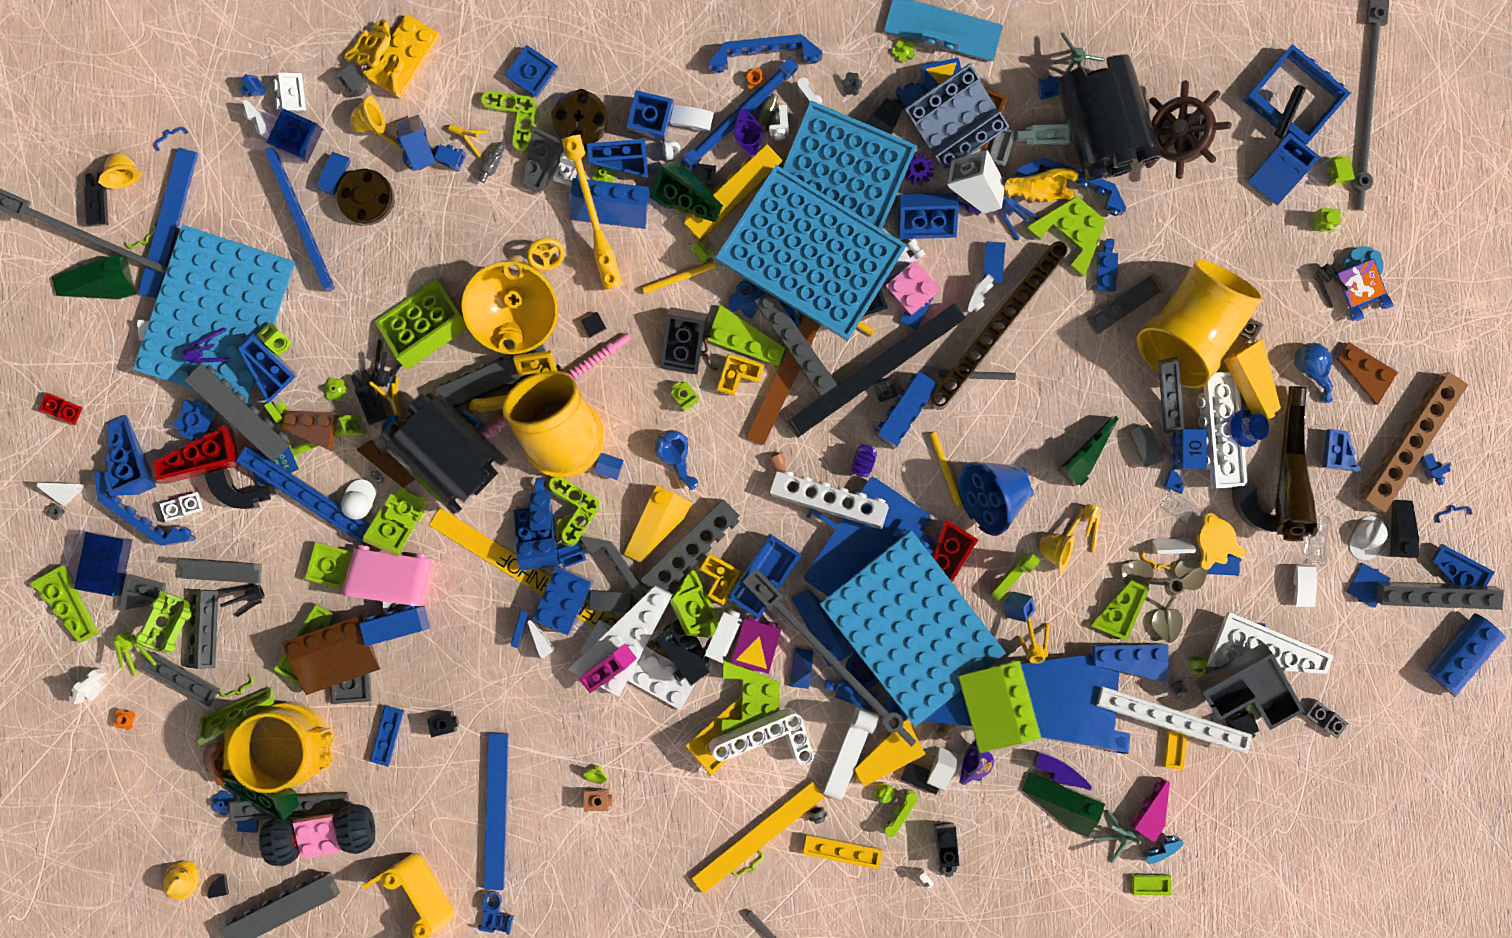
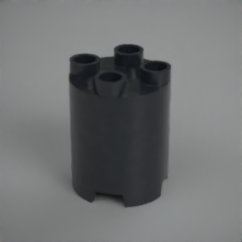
[1057,54,1162,182]
[379,392,509,516]

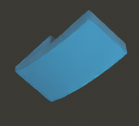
[1143,835,1184,865]

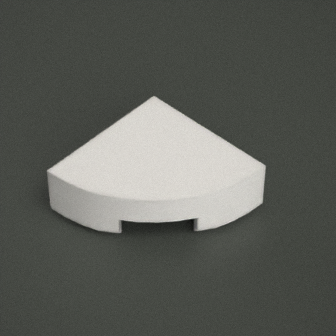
[917,868,934,888]

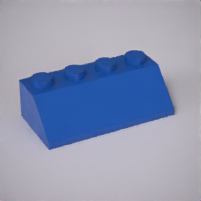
[570,178,650,229]

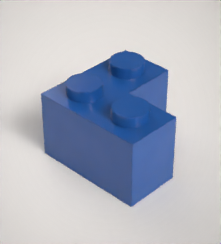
[396,114,436,171]

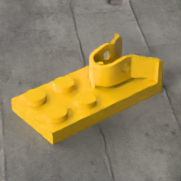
[363,14,440,99]
[683,696,759,776]

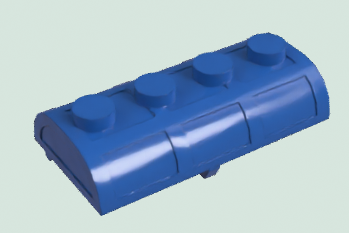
[727,533,802,619]
[1425,613,1506,697]

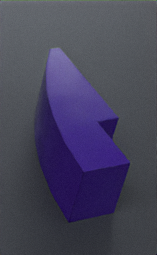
[1033,751,1092,790]

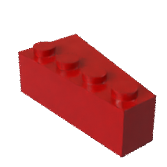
[153,425,240,484]
[933,519,979,582]

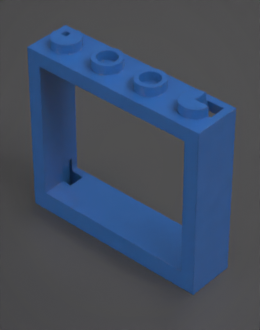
[1243,44,1351,145]

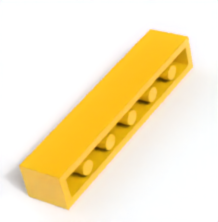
[684,144,783,243]

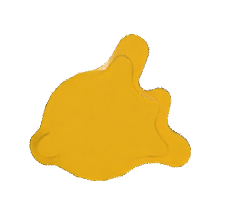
[344,19,391,68]
[469,395,507,413]
[1197,513,1245,570]

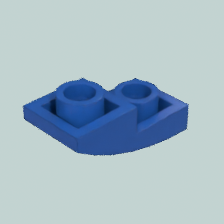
[317,152,351,196]
[983,241,1006,283]

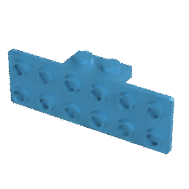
[884,0,1003,62]

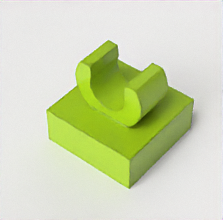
[690,240,714,265]
[264,401,289,424]

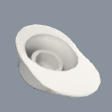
[1350,516,1388,560]

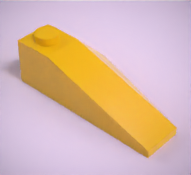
[624,485,692,563]

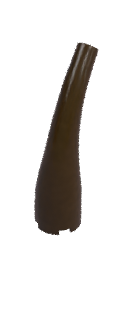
[1275,386,1318,542]

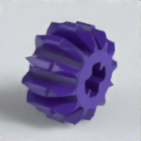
[905,153,935,186]
[851,444,877,477]

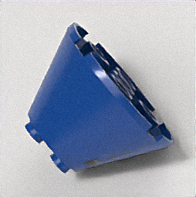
[958,462,1034,536]

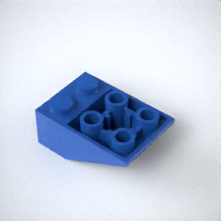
[1248,133,1320,205]
[514,505,559,571]

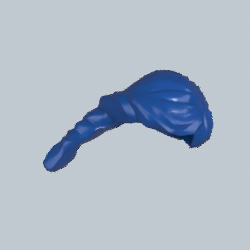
[1294,342,1334,403]
[654,430,698,490]

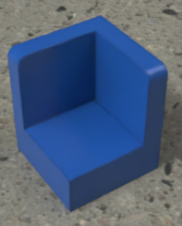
[1003,591,1035,622]

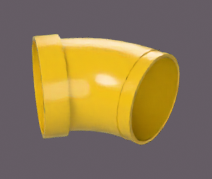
[1136,259,1263,388]
[503,371,605,478]

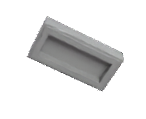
[989,128,1016,168]

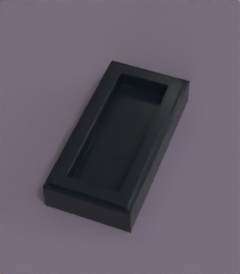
[900,762,939,795]

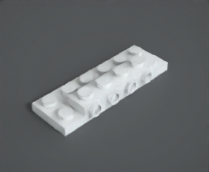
[1197,372,1248,489]

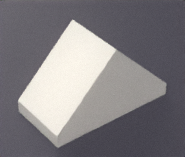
[927,747,958,791]

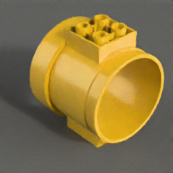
[223,702,334,793]

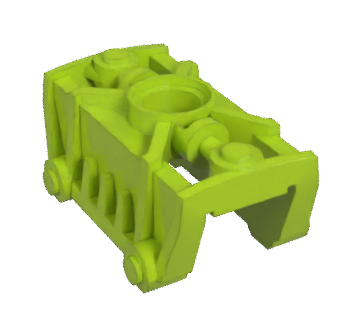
[135,590,191,653]

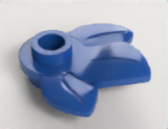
[729,281,764,318]

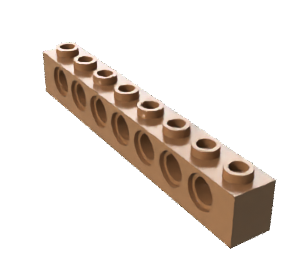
[1359,372,1469,513]

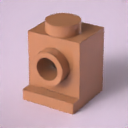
[584,789,613,812]

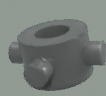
[371,470,384,484]
[47,503,65,520]
[1170,680,1188,697]

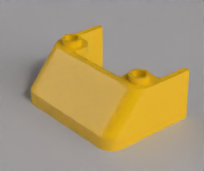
[361,853,454,938]

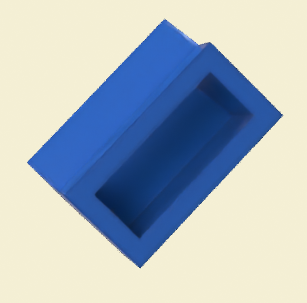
[594,453,624,480]
[557,542,586,568]

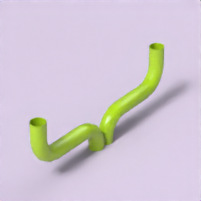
[125,223,156,249]
[219,675,254,697]
[732,849,764,876]

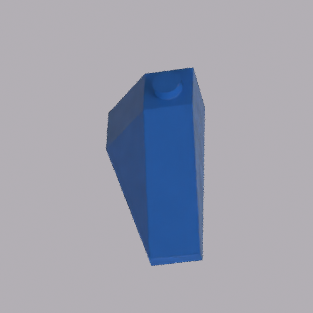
[105,415,156,496]
[791,589,856,667]

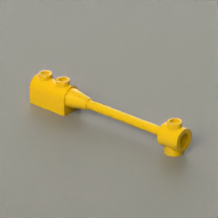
[562,135,623,290]

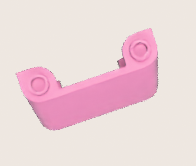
[342,545,432,606]

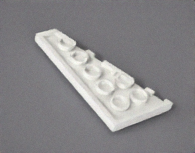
[568,585,673,697]
[1206,612,1333,674]

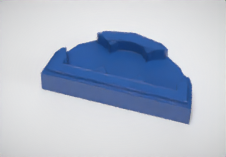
[510,610,529,648]

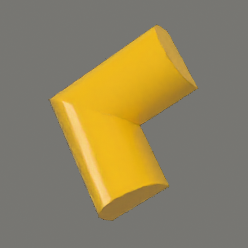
[513,350,557,376]
[717,353,765,396]
[699,553,742,605]

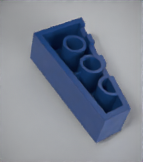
[875,372,939,449]

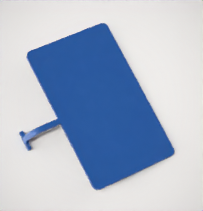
[804,477,930,596]

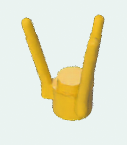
[1065,504,1101,553]
[1018,617,1049,663]

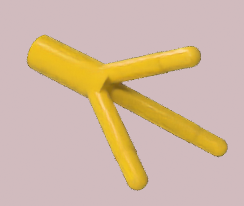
[448,124,487,159]
[369,376,402,416]

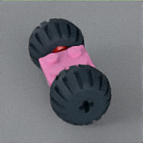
[259,804,376,866]

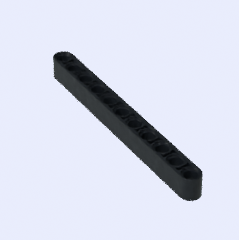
[786,303,966,438]

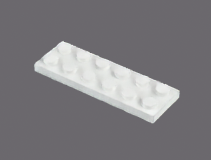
[580,619,696,710]

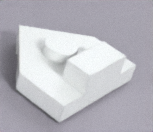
[69,668,107,704]

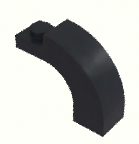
[204,469,276,509]
[1232,486,1277,532]

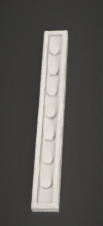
[1096,687,1252,754]

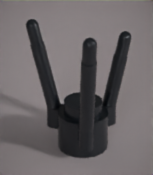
[1315,263,1349,308]
[372,339,402,387]
[217,583,265,617]

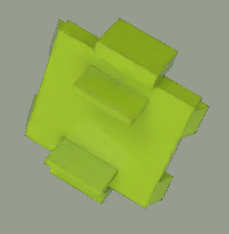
[385,487,427,530]

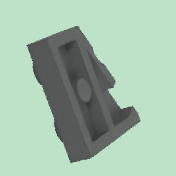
[119,574,166,611]

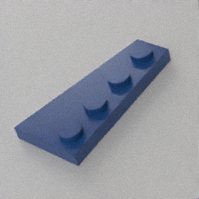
[1092,644,1169,683]

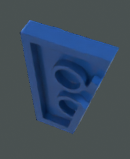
[1431,544,1495,586]

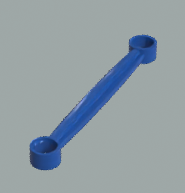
[681,58,799,171]

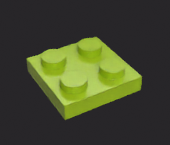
[363,508,416,556]
[305,542,352,589]

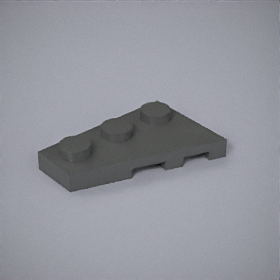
[523,125,564,194]

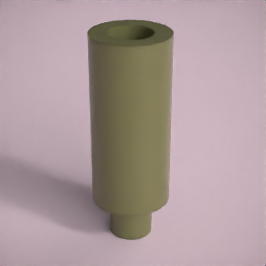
[757,93,778,132]

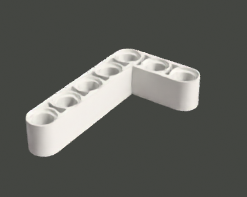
[823,706,878,801]
[708,708,813,765]

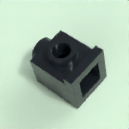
[427,711,459,738]

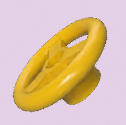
[527,238,565,271]

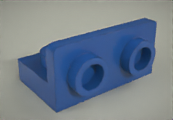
[892,520,934,555]

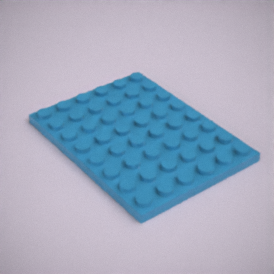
[715,165,907,341]
[133,224,296,404]
[819,530,1006,727]

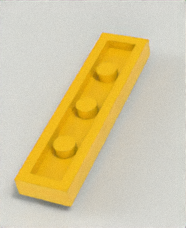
[803,834,883,869]

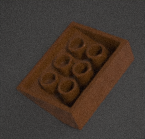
[282,615,380,695]

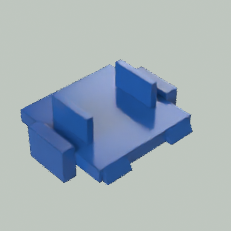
[173,400,216,440]

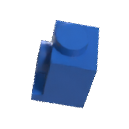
[895,82,926,110]
[434,144,466,172]

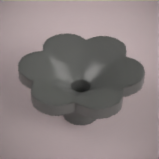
[843,72,862,96]

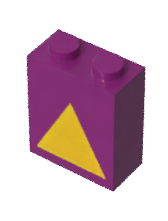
[732,615,781,674]

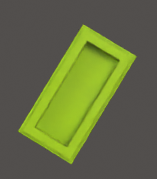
[1131,874,1172,896]

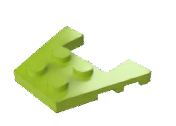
[1026,196,1106,277]
[720,661,780,736]

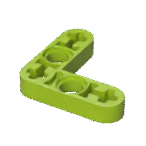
[481,91,537,153]
[549,477,599,546]
[990,553,1040,601]

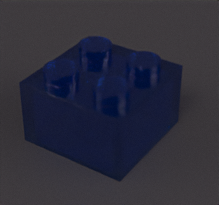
[266,108,323,164]

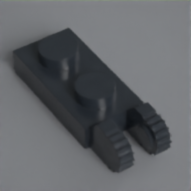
[84,172,109,227]
[351,370,388,426]

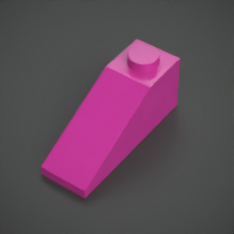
[578,643,637,693]

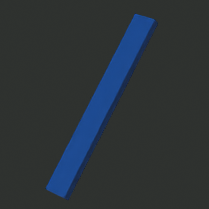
[265,147,335,292]
[138,148,198,299]
[236,445,370,546]
[484,733,509,890]

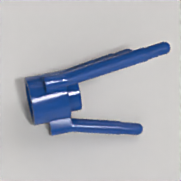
[998,196,1041,241]

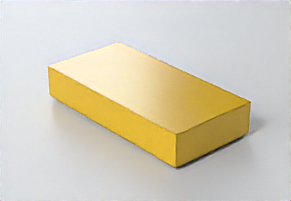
[1163,729,1187,770]

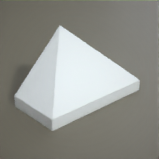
[37,483,84,507]

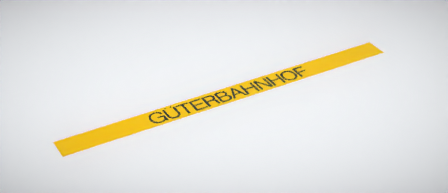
[429,508,670,659]

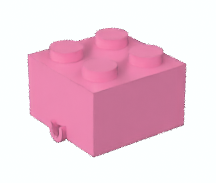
[886,260,940,316]

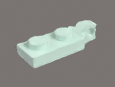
[1016,124,1070,146]

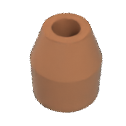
[768,452,786,472]

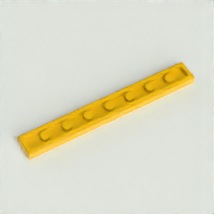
[692,781,825,894]

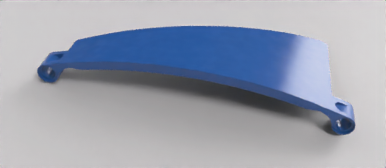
[883,655,1131,754]

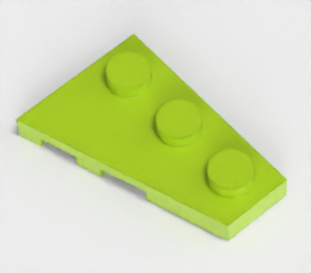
[1091,580,1150,641]

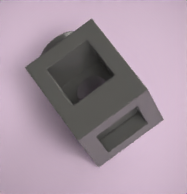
[336,64,369,97]

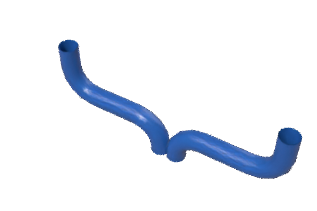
[155,127,188,151]
[1437,505,1473,523]

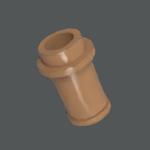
[937,724,956,742]

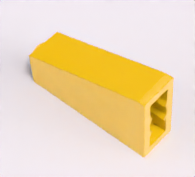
[1224,339,1281,421]
[853,719,925,787]

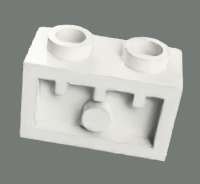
[273,73,306,115]
[769,105,789,141]

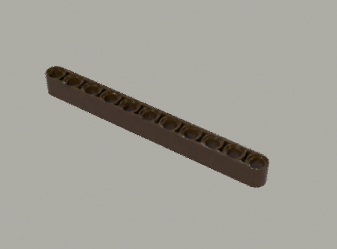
[931,241,1067,410]

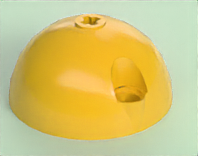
[462,257,558,354]

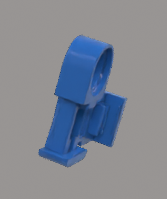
[477,891,514,935]

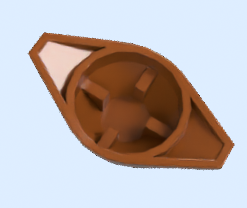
[203,737,230,785]

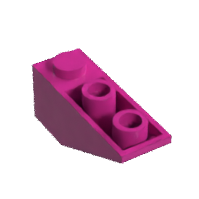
[1130,778,1170,842]

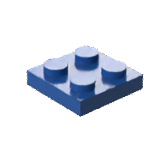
[505,44,558,98]

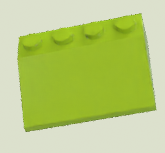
[374,278,468,370]
[958,661,1041,753]

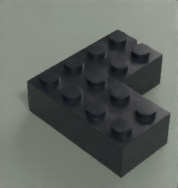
[1195,643,1305,730]

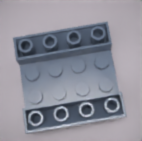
[905,63,1010,171]

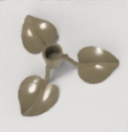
[1121,559,1207,643]

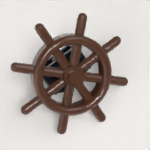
[1145,80,1232,179]

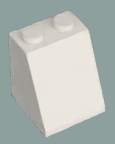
[947,150,1005,213]

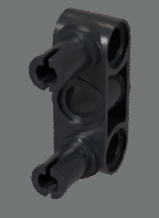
[650,619,709,682]

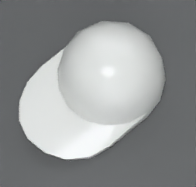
[341,479,376,520]

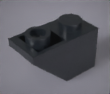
[934,823,959,868]

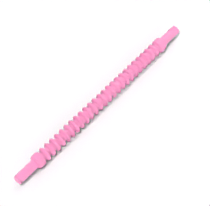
[482,333,631,438]

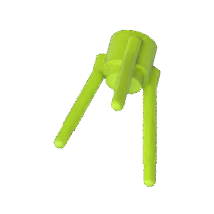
[113,632,157,676]

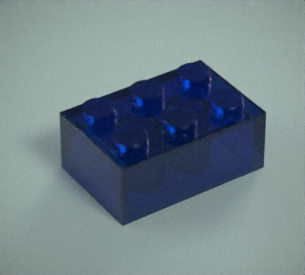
[74,532,133,596]

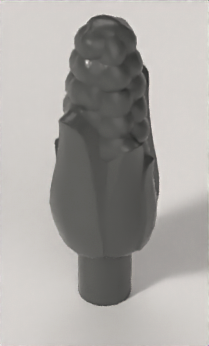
[478,142,505,183]

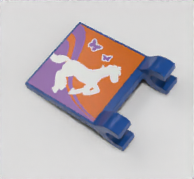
[1336,258,1394,321]

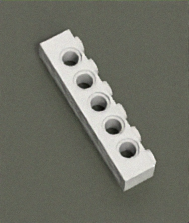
[770,470,889,529]

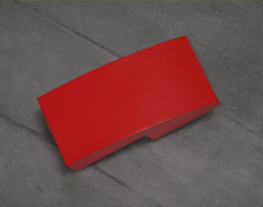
[39,392,83,425]

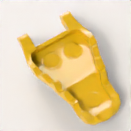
[1005,168,1079,203]

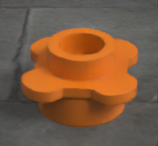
[744,68,765,89]
[113,709,135,730]

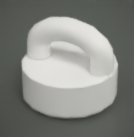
[662,141,681,160]

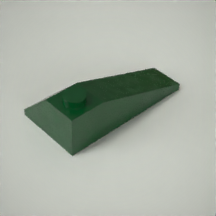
[650,160,723,222]
[52,255,136,300]
[1058,416,1119,486]
[1022,773,1106,837]
[221,774,299,822]

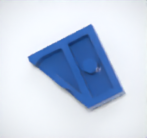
[1323,429,1361,472]

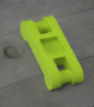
[884,790,918,837]

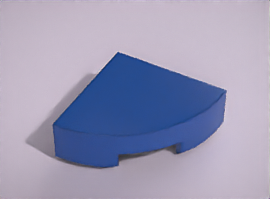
[1163,469,1184,494]

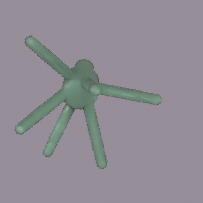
[1053,32,1105,76]
[1093,810,1141,863]

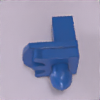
[1420,453,1452,485]

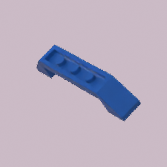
[708,34,823,73]
[1014,157,1126,216]
[94,470,196,546]

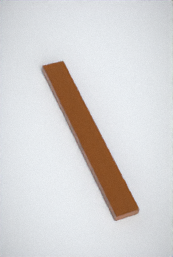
[747,315,820,445]

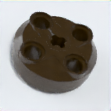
[551,89,608,147]
[337,169,395,226]

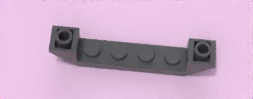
[580,536,647,602]

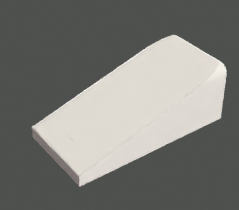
[528,619,555,660]

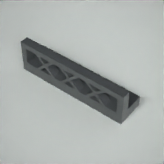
[177,559,262,583]
[186,590,219,669]

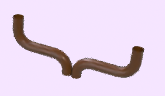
[703,335,718,371]

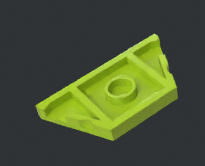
[670,570,720,638]

